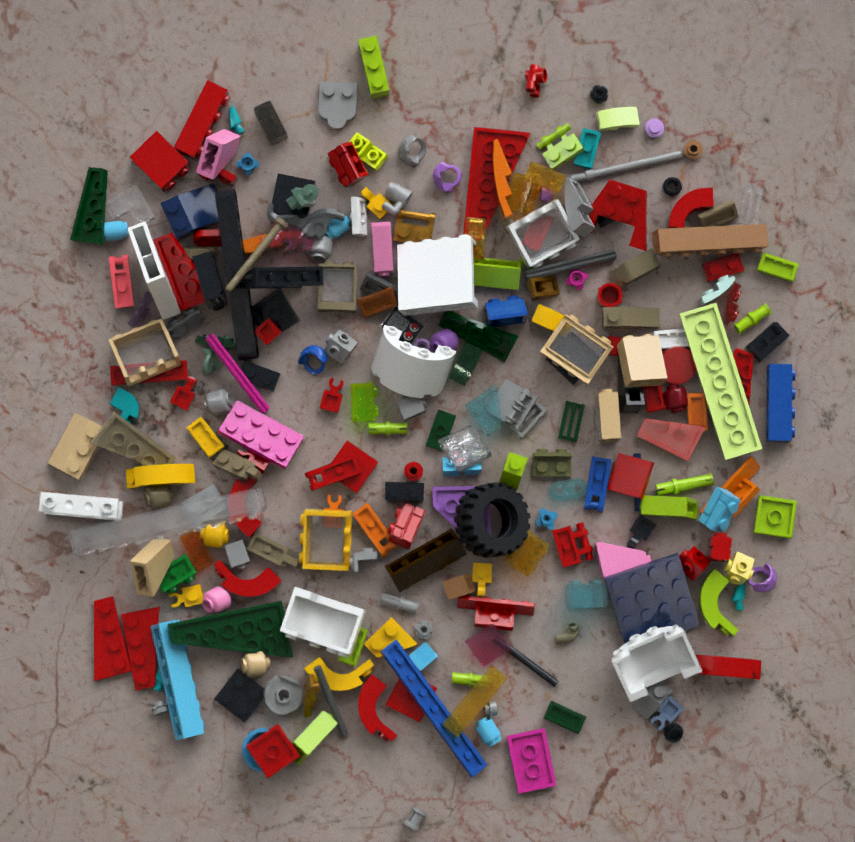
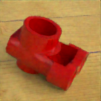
[525,64,547,98]

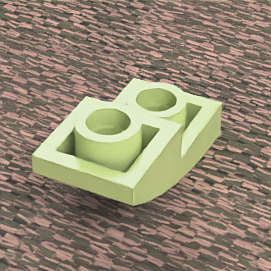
[596,107,640,130]

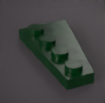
[70,167,108,246]
[438,311,519,363]

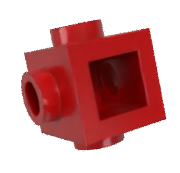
[679,546,711,581]

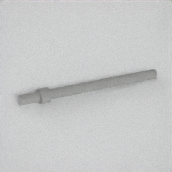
[570,151,682,182]

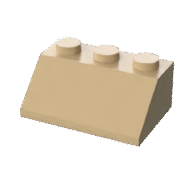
[48,413,102,481]

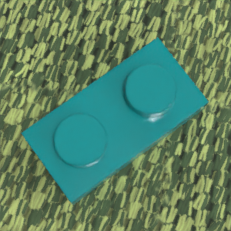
[573,128,601,169]

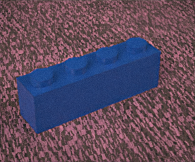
[766,364,796,443]

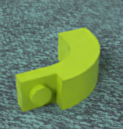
[699,569,739,637]

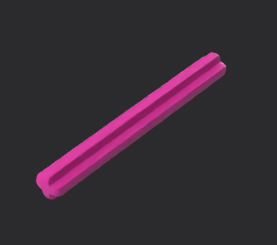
[205,333,270,413]

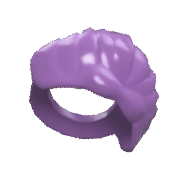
[433,162,462,192]
[748,563,777,592]

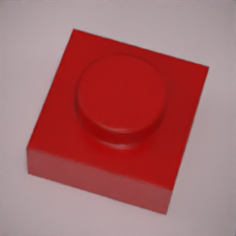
[255,318,282,345]

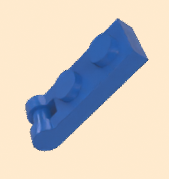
[584,456,611,513]

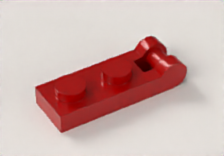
[304,455,361,492]

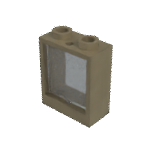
[317,261,358,313]

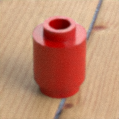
[404,462,423,482]

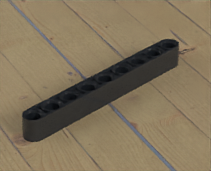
[215,189,259,361]

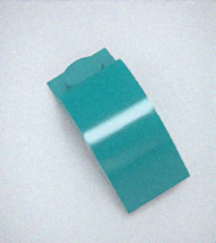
[109,387,141,424]

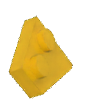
[364,617,417,658]

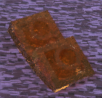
[179,527,214,572]

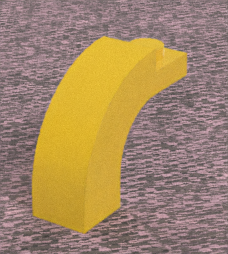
[126,464,195,489]
[304,657,374,691]

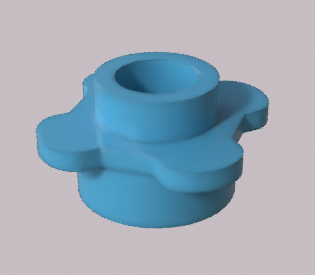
[236,153,259,175]
[536,508,558,530]

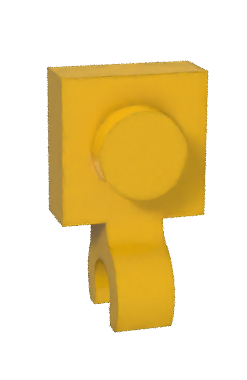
[361,187,392,220]
[472,563,492,597]

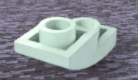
[699,275,735,306]

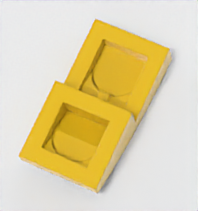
[531,304,571,338]

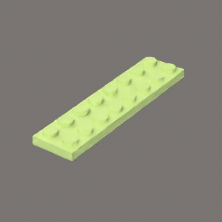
[679,303,762,460]

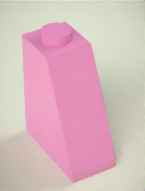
[196,129,241,180]
[371,222,394,277]
[595,542,651,581]

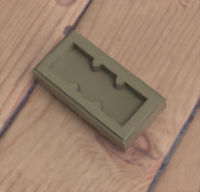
[698,199,739,227]

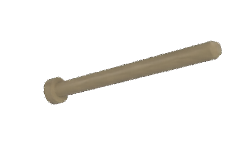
[225,217,288,293]

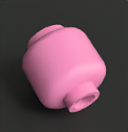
[202,586,231,614]

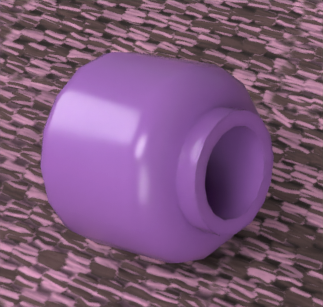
[430,329,459,353]

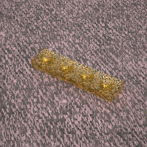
[442,665,507,738]

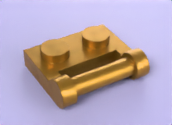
[393,208,436,243]

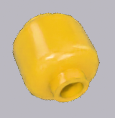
[200,522,229,548]

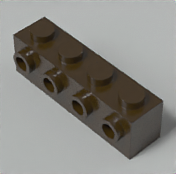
[385,528,467,592]

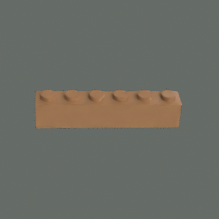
[652,224,769,258]

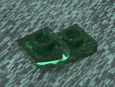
[195,334,236,350]
[448,341,483,386]

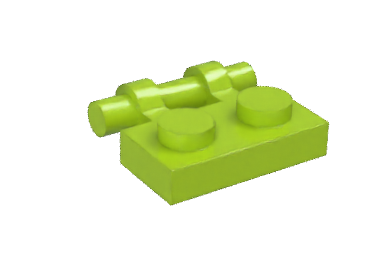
[536,123,585,171]

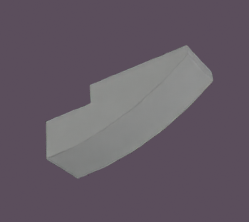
[564,177,595,238]

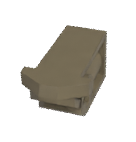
[609,248,661,292]

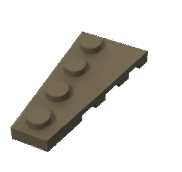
[91,412,175,466]

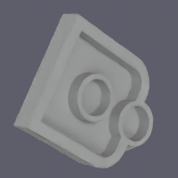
[318,81,358,129]

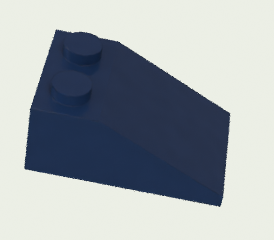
[160,183,219,241]

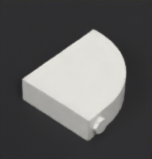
[128,221,181,320]

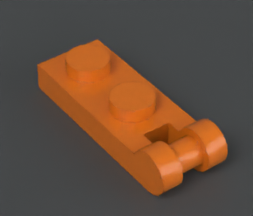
[352,503,399,558]

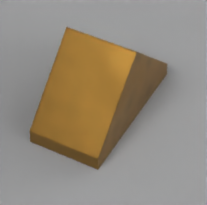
[527,276,560,302]

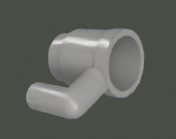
[382,181,413,215]

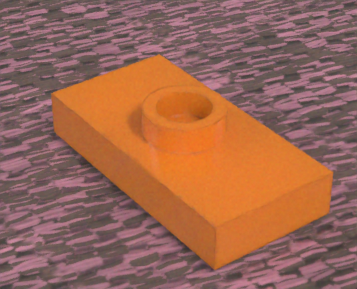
[687,392,708,431]

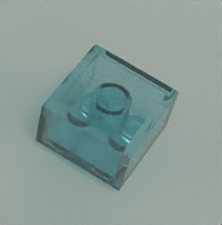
[565,580,607,609]

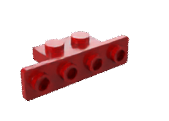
[457,595,535,631]

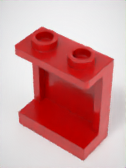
[130,131,190,192]

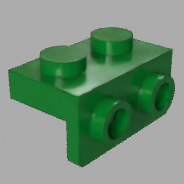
[160,554,198,595]

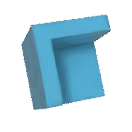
[409,642,438,671]

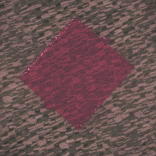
[465,623,511,667]

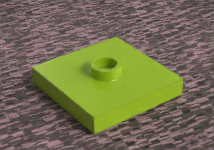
[753,495,797,539]

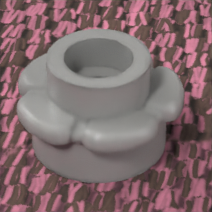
[414,620,434,640]
[483,699,498,719]
[150,700,169,716]

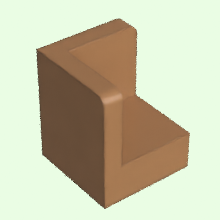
[443,573,476,600]

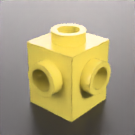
[724,552,755,585]

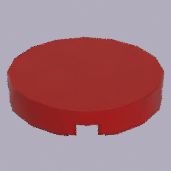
[662,346,696,385]

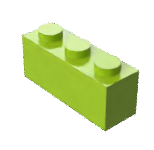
[358,35,390,99]

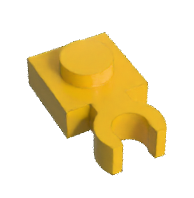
[169,584,203,607]

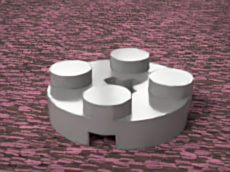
[263,675,303,715]

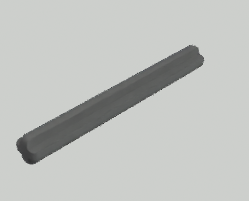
[525,249,617,281]

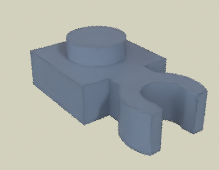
[650,695,684,731]

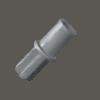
[380,593,419,614]

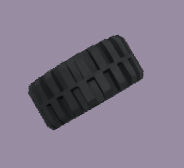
[454,482,531,558]

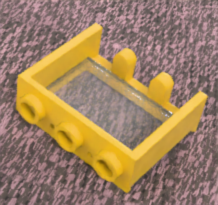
[299,509,352,571]

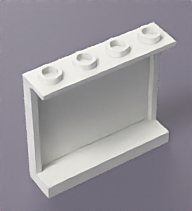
[397,235,478,316]

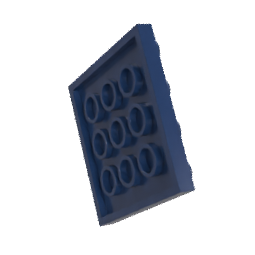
[604,553,700,644]

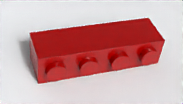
[174,80,230,161]

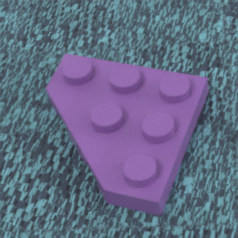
[432,486,491,535]

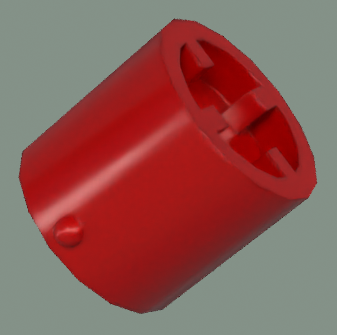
[596,283,623,309]

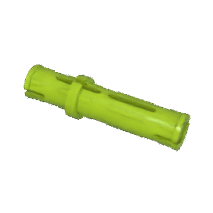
[655,473,714,496]

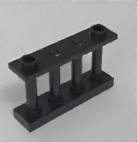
[232,266,323,289]

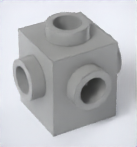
[324,329,358,364]

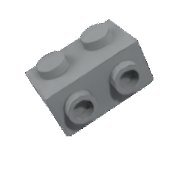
[350,548,378,574]

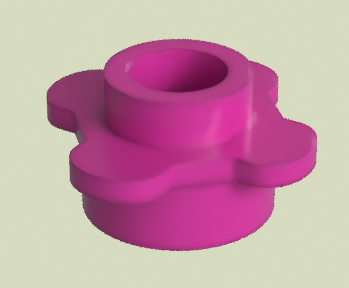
[566,269,588,290]

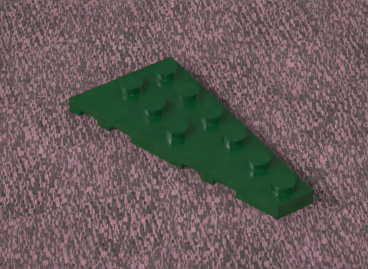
[167,601,293,658]

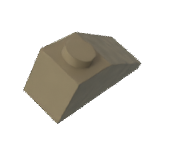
[602,307,660,330]

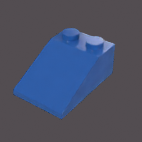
[484,296,528,327]

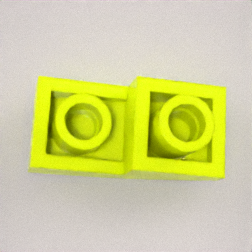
[349,132,388,171]

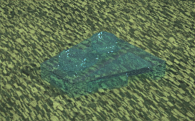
[465,384,503,437]

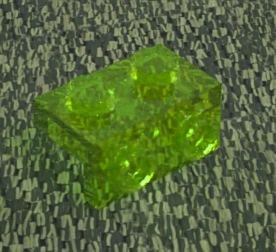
[350,381,379,423]

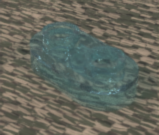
[549,478,587,501]

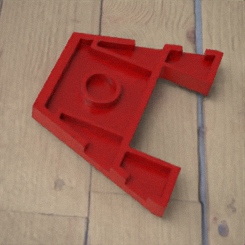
[588,179,647,251]

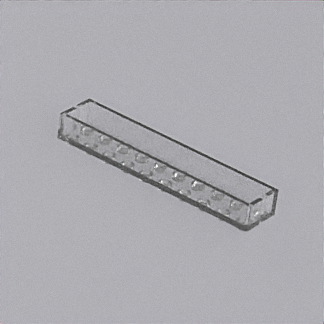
[68,487,267,556]

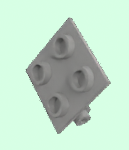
[486,379,538,429]

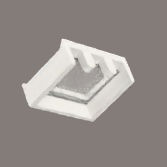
[505,199,580,268]

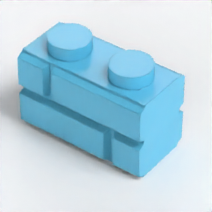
[698,486,741,533]

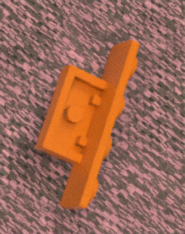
[700,456,760,518]

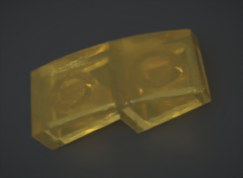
[465,217,486,259]

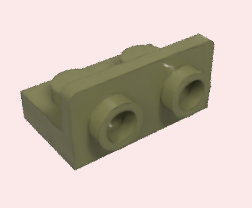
[532,449,572,477]

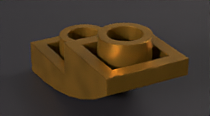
[303,674,320,718]

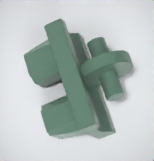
[286,184,319,210]

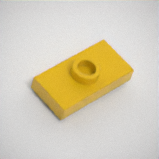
[186,416,225,458]

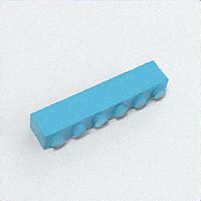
[150,619,205,740]

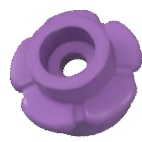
[540,184,553,203]

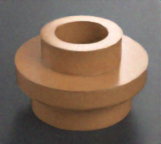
[684,140,703,159]

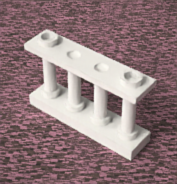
[39,492,124,521]

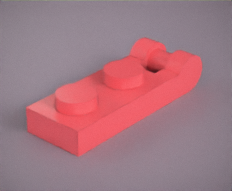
[109,254,135,309]

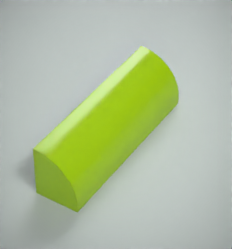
[473,257,521,290]

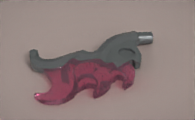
[260,203,346,251]

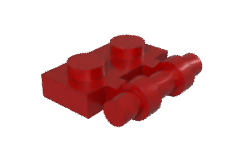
[552,522,594,568]

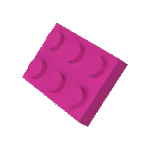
[507,728,557,794]

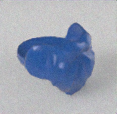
[298,345,328,374]

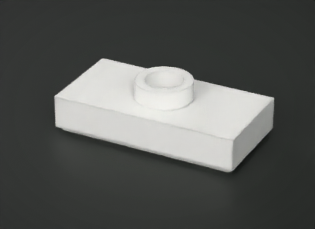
[350,196,367,237]
[653,329,689,350]

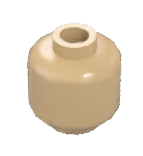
[241,651,270,678]

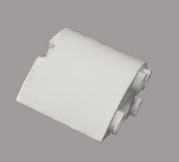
[371,325,457,398]
[280,587,366,658]
[612,625,702,702]

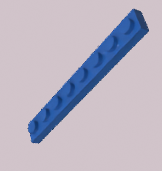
[380,639,487,777]

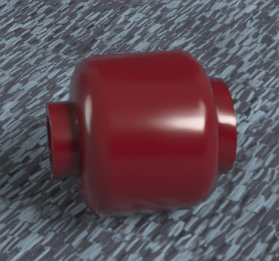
[663,384,688,413]

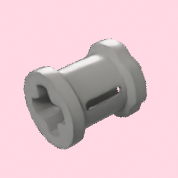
[403,806,427,832]

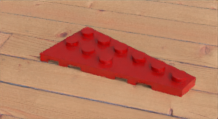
[463,127,531,242]

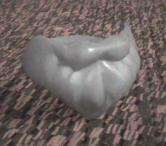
[398,135,426,165]

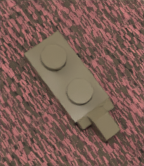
[213,449,262,481]
[246,532,299,568]

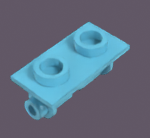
[442,457,482,477]

